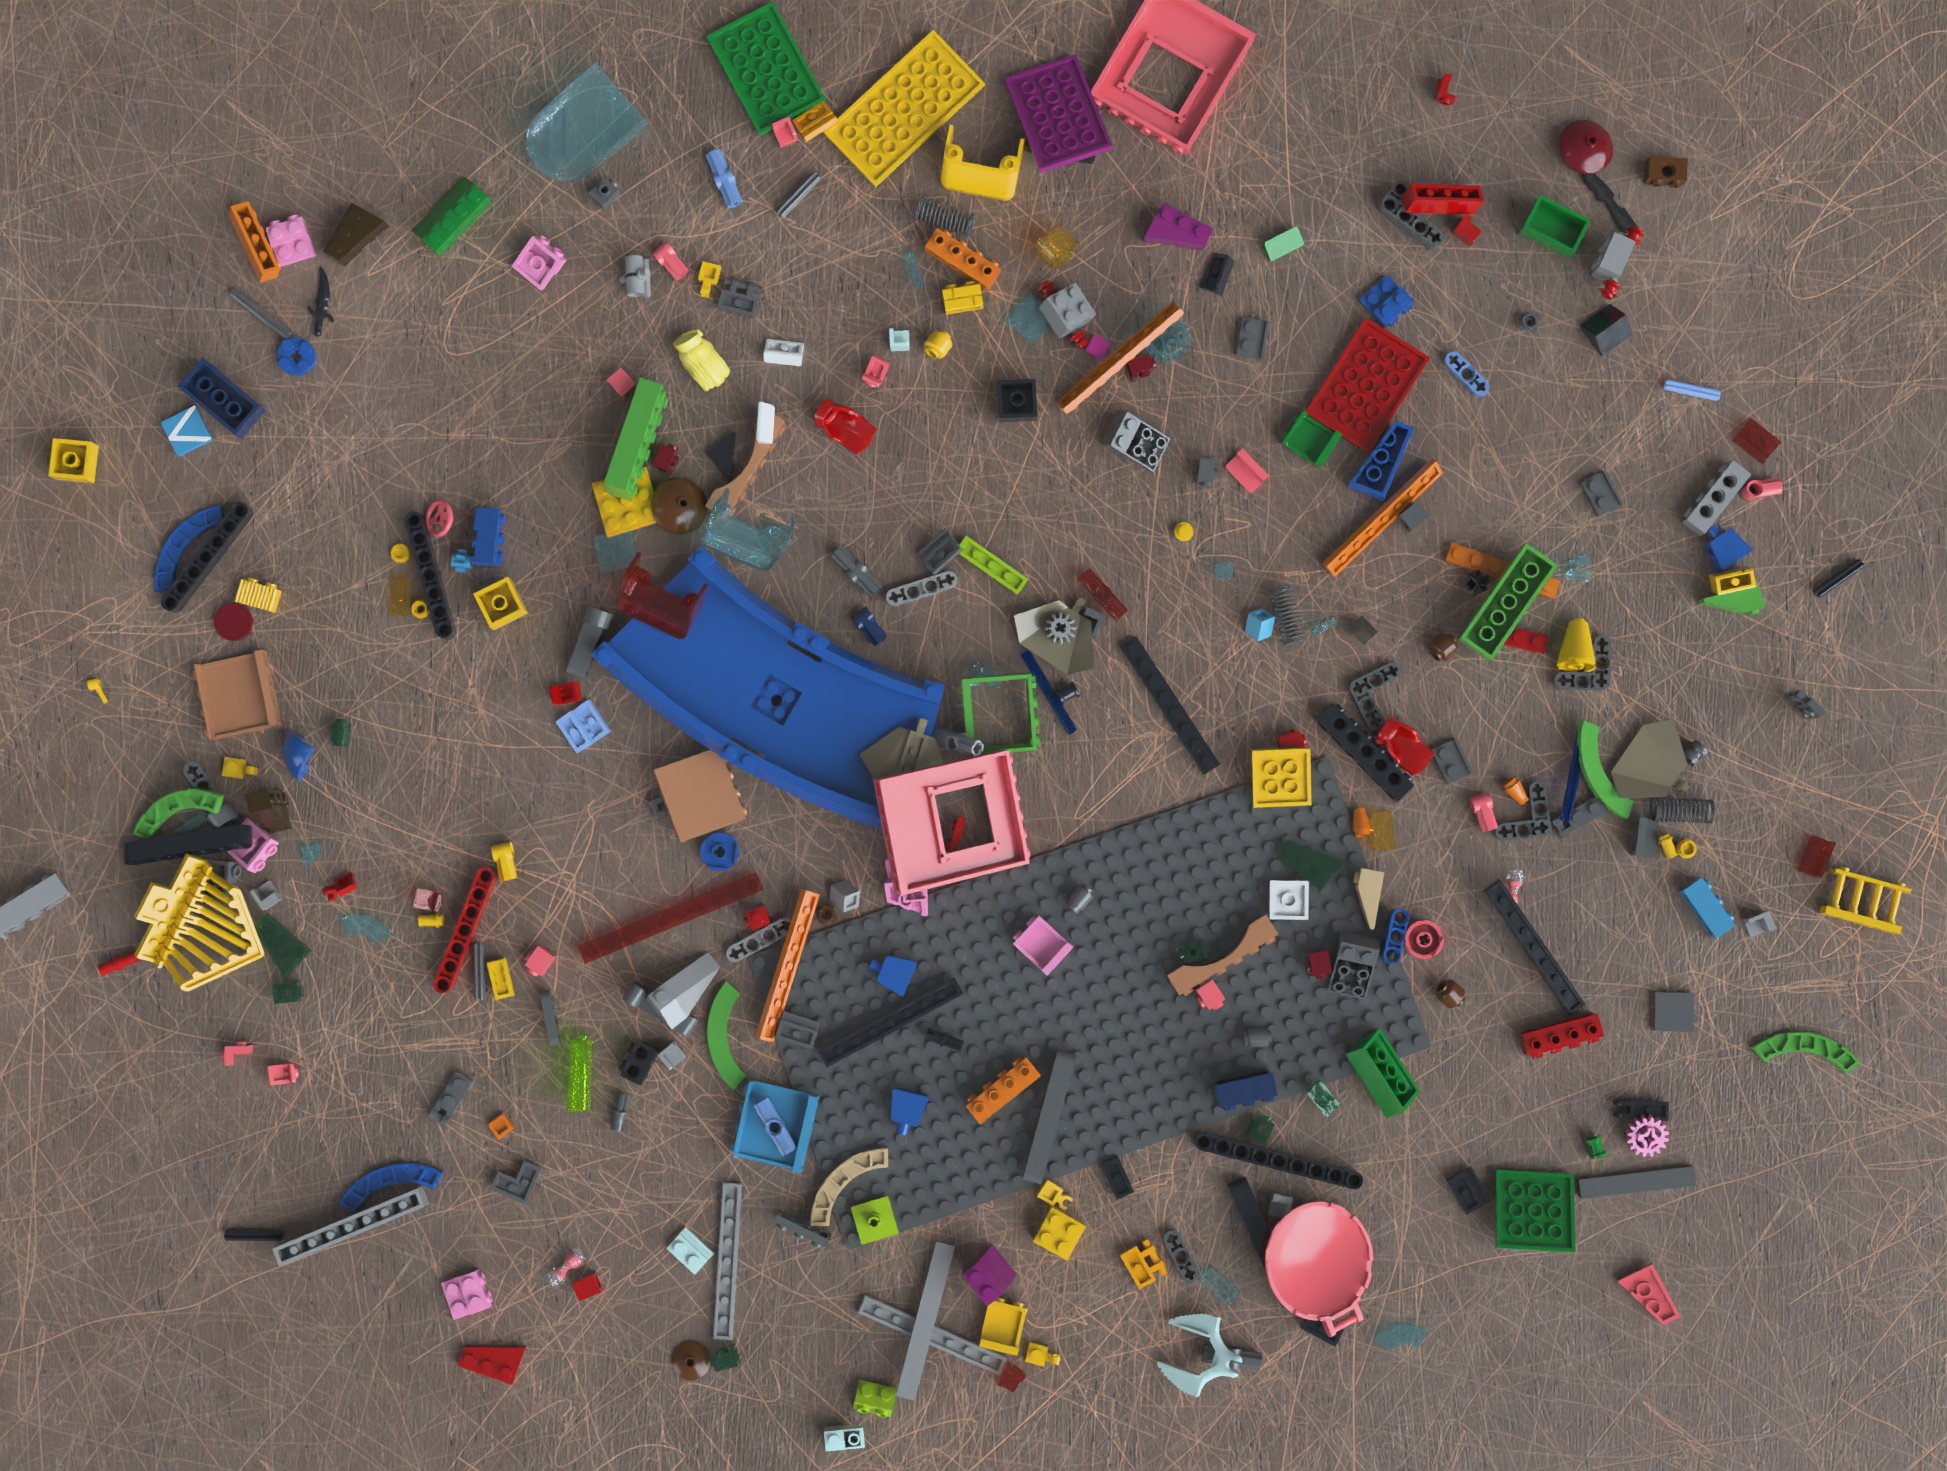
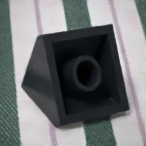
[1579,304,1633,357]

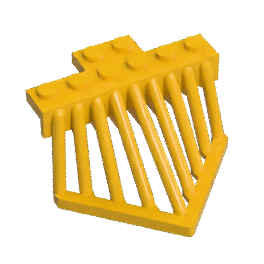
[134,854,264,991]

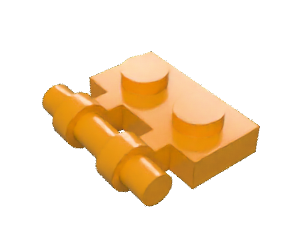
[1120,1238,1167,1290]

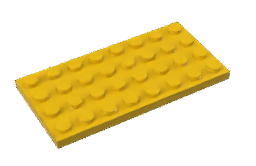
[823,30,985,188]

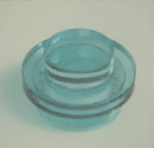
[1214,561,1234,581]

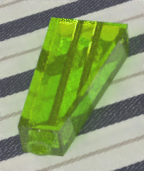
[567,1035,593,1112]

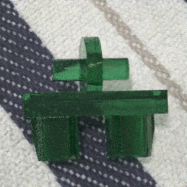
[1305,1079,1341,1118]

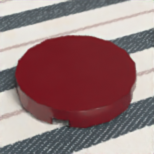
[214,603,254,641]

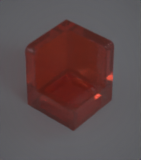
[997,1362,1026,1392]

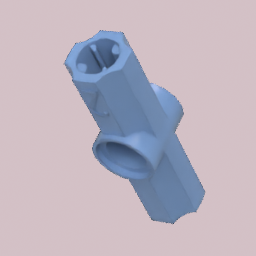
[706,149,743,208]
[753,1096,797,1156]

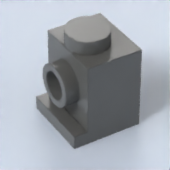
[589,178,620,210]
[1196,458,1219,488]

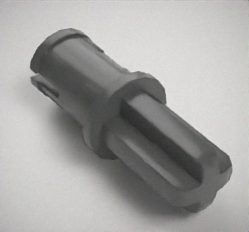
[610,1092,630,1131]

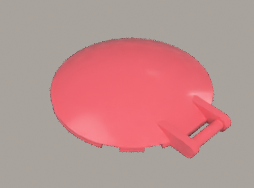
[1265,1201,1373,1337]

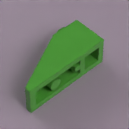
[1698,585,1765,616]

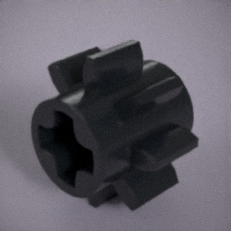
[1465,570,1490,595]

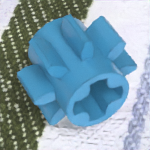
[451,549,473,573]

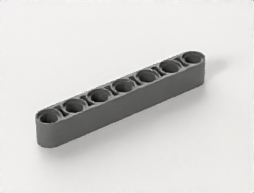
[1022,1049,1076,1185]

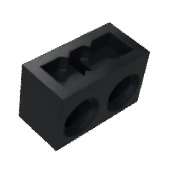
[619,1040,660,1086]

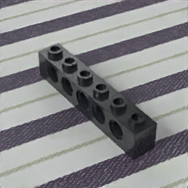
[1314,703,1415,802]

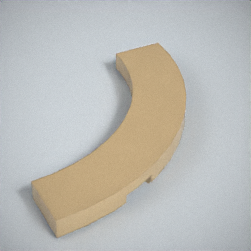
[810,1147,888,1226]

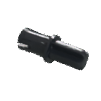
[925,1028,964,1051]

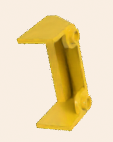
[940,125,1024,201]

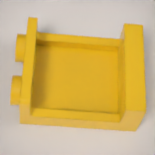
[978,1298,1028,1356]

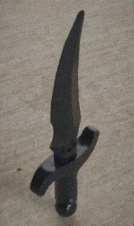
[307,267,334,337]

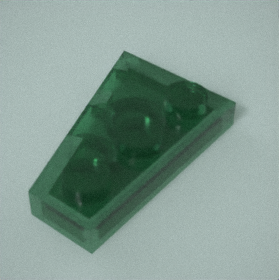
[1275,840,1345,891]
[255,913,312,980]

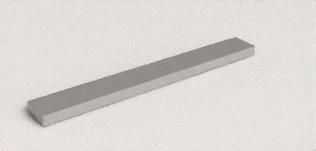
[713,1182,742,1340]
[896,1241,955,1401]
[857,1294,1007,1376]

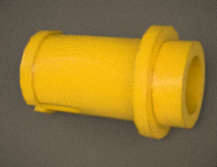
[1658,833,1678,859]
[418,913,444,928]

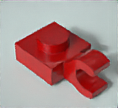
[322,872,357,902]

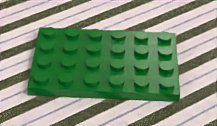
[706,1,826,136]

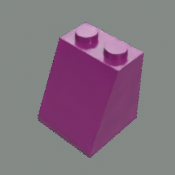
[962,1244,1017,1306]

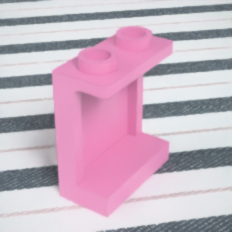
[1013,916,1073,975]

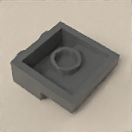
[200,857,241,900]

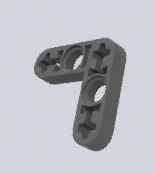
[1552,635,1611,691]
[1349,662,1401,731]
[1494,781,1551,841]

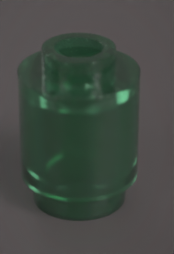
[330,719,351,746]

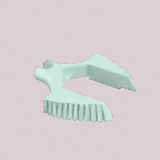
[1157,1313,1242,1397]

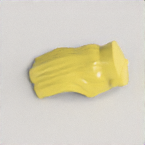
[673,329,730,391]

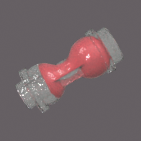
[1506,868,1526,904]
[547,1247,587,1287]

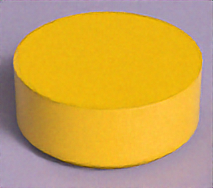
[390,543,411,563]

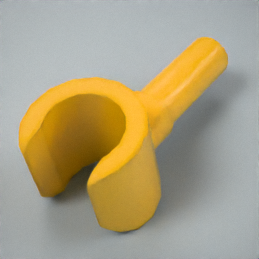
[87,679,108,703]

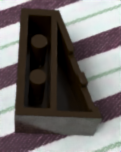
[323,202,389,266]
[245,789,292,834]

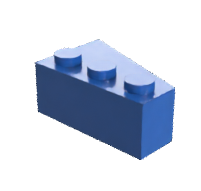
[470,508,505,568]

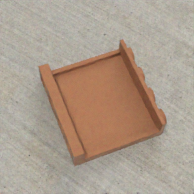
[193,649,282,740]
[653,750,747,844]

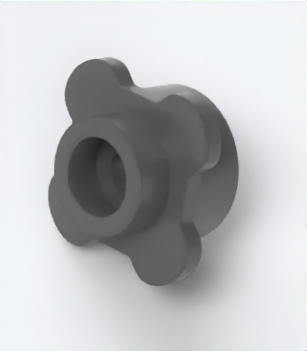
[1518,312,1539,333]

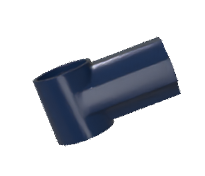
[851,607,887,647]

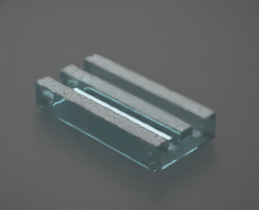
[1198,1265,1240,1306]

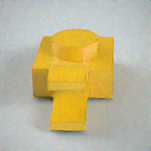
[698,261,721,298]
[222,757,258,779]
[1025,1342,1061,1367]

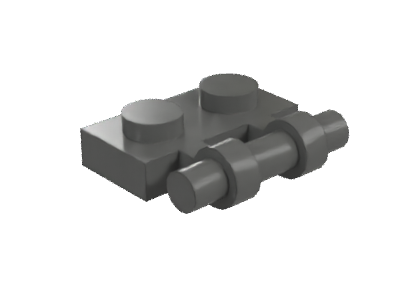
[717,278,763,318]
[1786,690,1826,720]

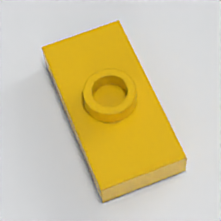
[487,958,515,1000]

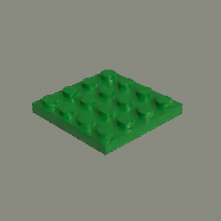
[1495,1170,1576,1253]

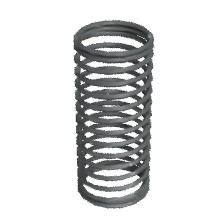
[914,196,975,237]
[1269,584,1307,646]
[1651,797,1715,824]

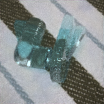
[1565,554,1592,582]
[971,661,1000,687]

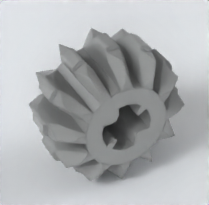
[1044,612,1077,645]

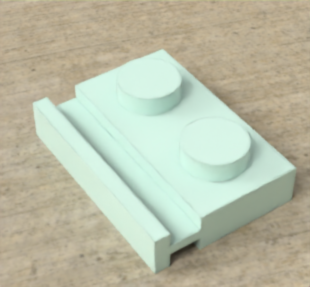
[666,1227,714,1275]

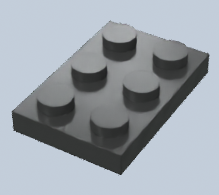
[774,1210,832,1248]

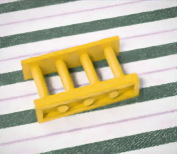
[1819,866,1912,934]

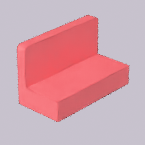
[1225,448,1269,494]

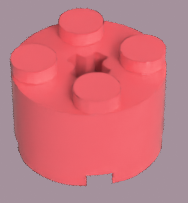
[1403,920,1444,959]

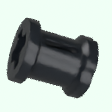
[1056,681,1080,705]

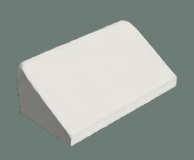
[764,339,804,366]
[756,402,775,444]

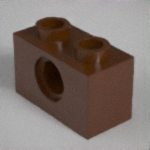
[1644,156,1688,188]

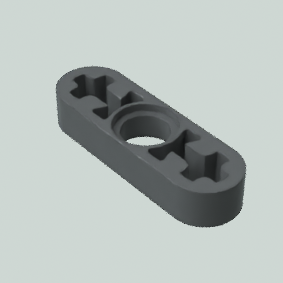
[540,989,561,1046]
[1163,1229,1198,1283]

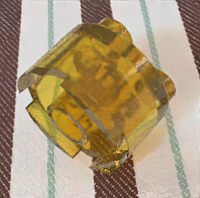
[1036,224,1080,271]

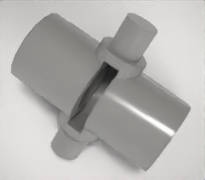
[619,255,651,298]

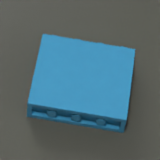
[731,1079,820,1174]

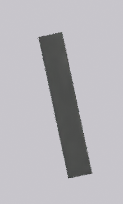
[1577,1166,1697,1199]

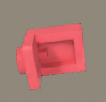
[861,355,891,387]
[222,1041,253,1066]
[267,1063,298,1086]

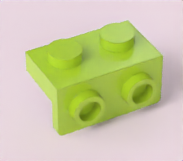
[853,1380,897,1418]

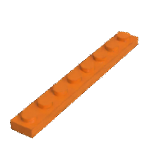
[1056,301,1184,414]
[1323,458,1443,577]
[755,889,820,1043]

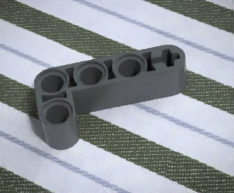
[1379,180,1444,251]
[622,981,699,1037]

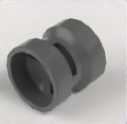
[1683,740,1709,767]

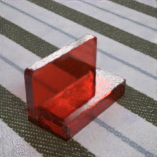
[1797,835,1836,878]

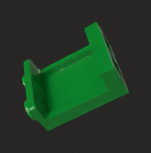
[1281,410,1343,469]

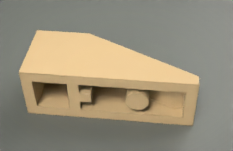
[1353,868,1384,930]

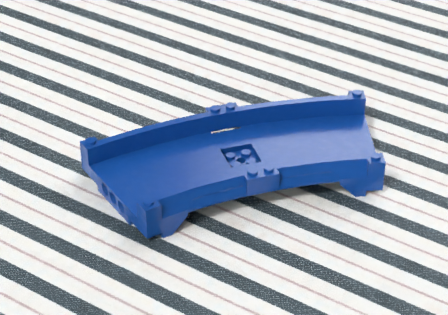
[591,546,945,830]

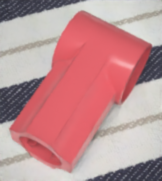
[651,241,689,281]
[1740,477,1783,500]
[1469,792,1498,833]

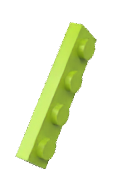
[959,536,1029,596]

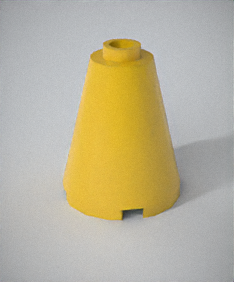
[1557,618,1596,672]

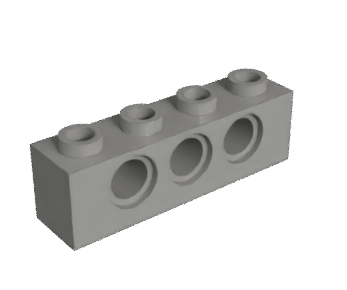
[1682,460,1751,536]

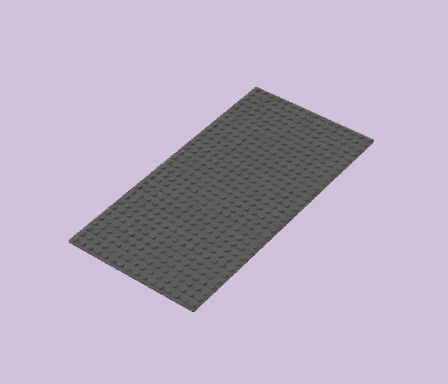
[749,757,1430,1250]

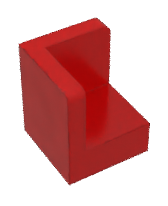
[1452,214,1481,247]
[572,1272,603,1302]

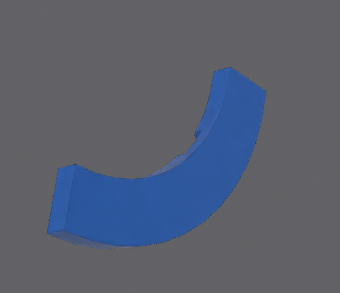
[154,505,224,592]
[338,1162,444,1213]

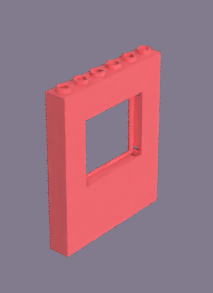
[1091,0,1256,155]
[873,749,1030,895]

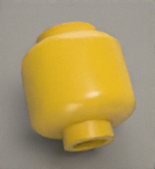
[924,331,952,359]

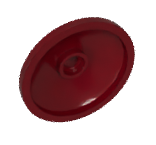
[1558,120,1613,174]

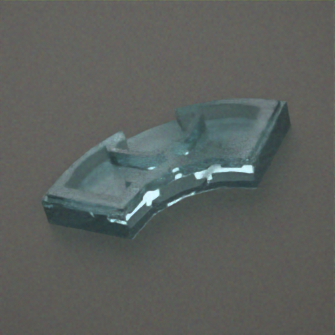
[340,915,393,944]
[1373,1323,1428,1352]

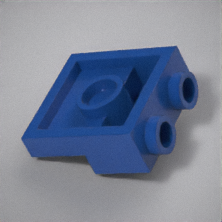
[1359,274,1414,328]

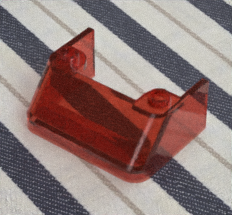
[617,552,708,639]

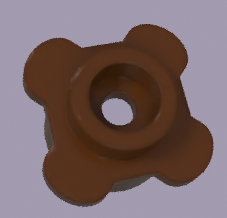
[816,903,837,925]

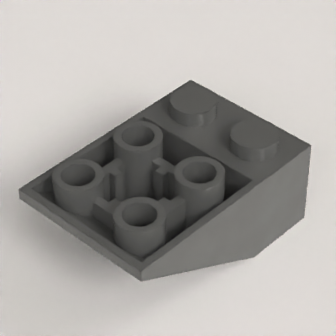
[1100,411,1171,472]
[1327,931,1380,1000]

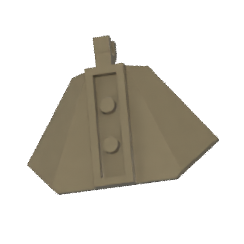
[1014,597,1094,675]
[859,718,943,796]
[1610,719,1690,798]

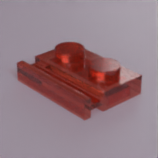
[1732,418,1781,464]

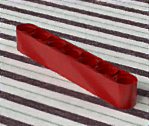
[433,867,497,993]

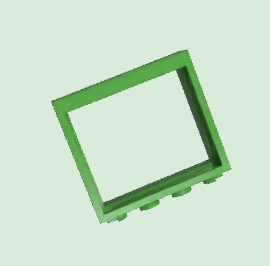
[962,672,1040,754]

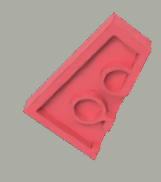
[1617,1263,1681,1325]

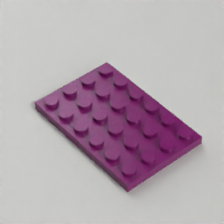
[1004,54,1113,173]

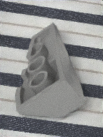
[647,953,720,1030]

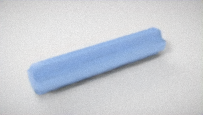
[1663,379,1721,401]

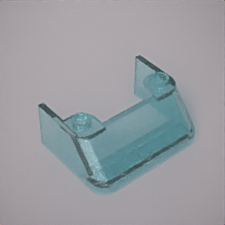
[701,488,795,571]

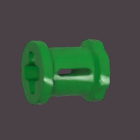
[1585,1135,1608,1159]

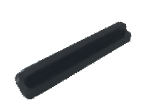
[1813,559,1865,598]
[224,1229,283,1241]

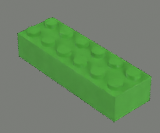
[604,378,668,501]
[1457,543,1558,661]

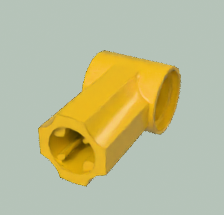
[491,841,517,882]

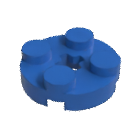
[277,337,317,376]
[700,832,739,871]

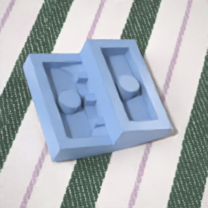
[556,699,611,753]

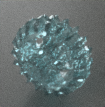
[1143,315,1192,364]

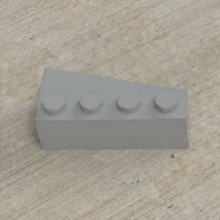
[0,873,70,940]

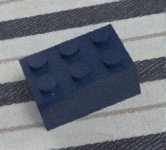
[1212,1070,1278,1111]

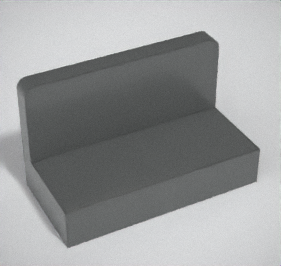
[1631,817,1659,858]

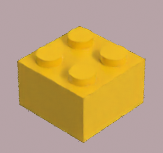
[49,438,99,483]
[473,577,528,630]
[1033,1205,1086,1260]

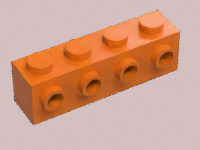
[228,201,281,283]
[925,228,1001,292]
[966,1056,1041,1124]

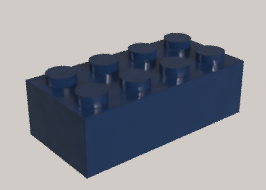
[177,357,266,439]

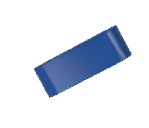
[1380,909,1409,964]

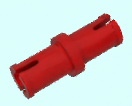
[98,950,140,976]

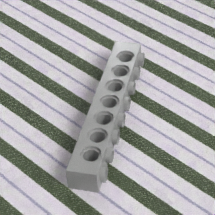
[272,1186,429,1267]

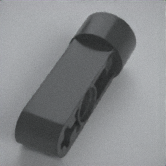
[566,605,613,680]
[183,762,239,829]

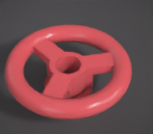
[425,499,454,537]

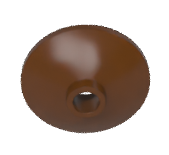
[672,1341,711,1381]

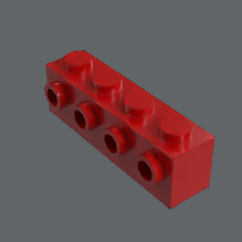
[1402,184,1484,215]
[1519,1013,1604,1059]

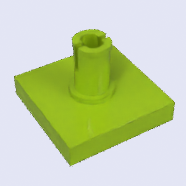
[851,1195,899,1245]

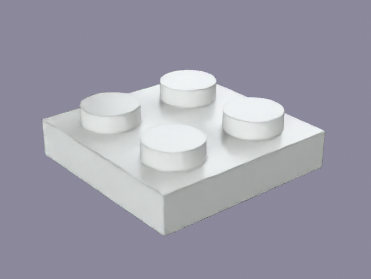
[1269,880,1309,920]

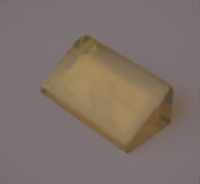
[389,577,411,617]

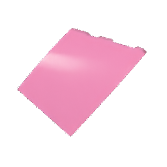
[884,858,928,916]

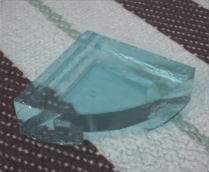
[1312,618,1338,636]
[301,844,322,866]

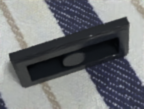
[1200,253,1234,295]

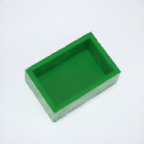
[1519,195,1591,259]

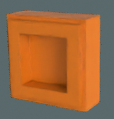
[487,1113,515,1140]

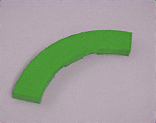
[1577,720,1633,819]
[133,788,225,840]
[707,981,747,1090]
[1751,1031,1861,1074]

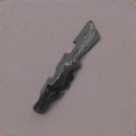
[1580,173,1638,233]

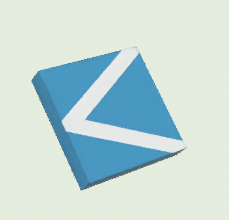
[161,405,213,457]

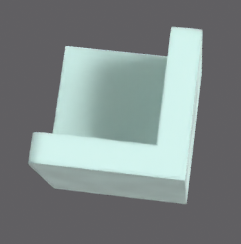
[889,328,910,351]

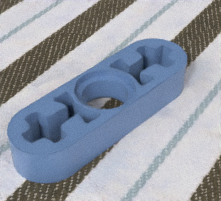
[1444,351,1489,397]

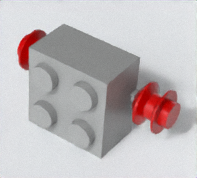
[1590,226,1644,299]
[1037,280,1096,350]

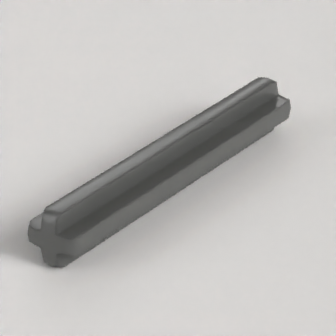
[229,288,293,339]

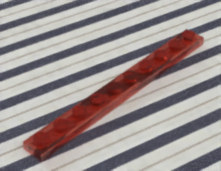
[578,872,764,964]

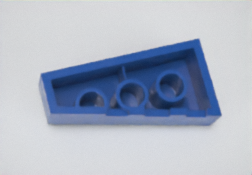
[1348,421,1414,502]

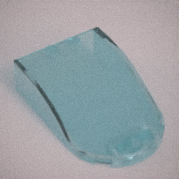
[526,62,649,181]

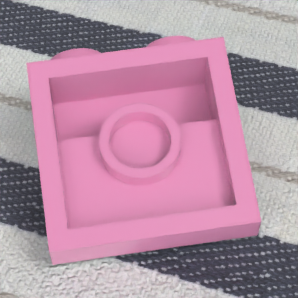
[266,215,316,267]
[512,235,567,290]
[227,818,279,873]
[441,1269,493,1320]

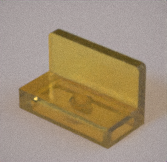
[1368,811,1396,852]

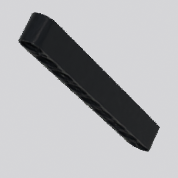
[1193,1132,1363,1189]

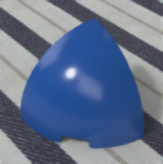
[282,728,316,781]

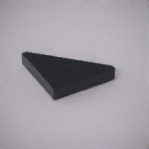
[707,432,736,481]

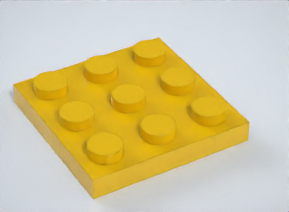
[592,467,657,538]
[1251,747,1311,808]

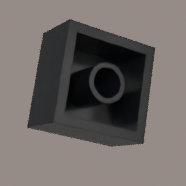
[997,379,1037,423]

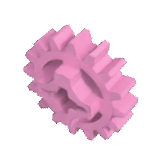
[1625,1114,1669,1157]

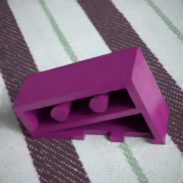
[1144,203,1213,251]

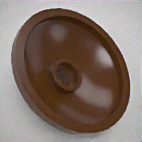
[651,478,708,535]

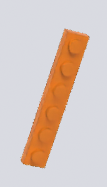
[1445,542,1560,600]

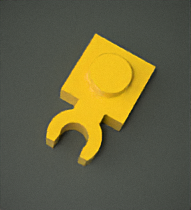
[1036,1178,1073,1210]

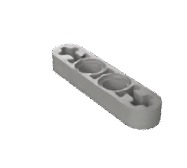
[886,571,958,607]
[726,917,792,962]

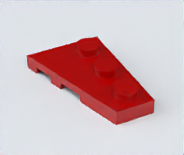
[457,1346,527,1385]

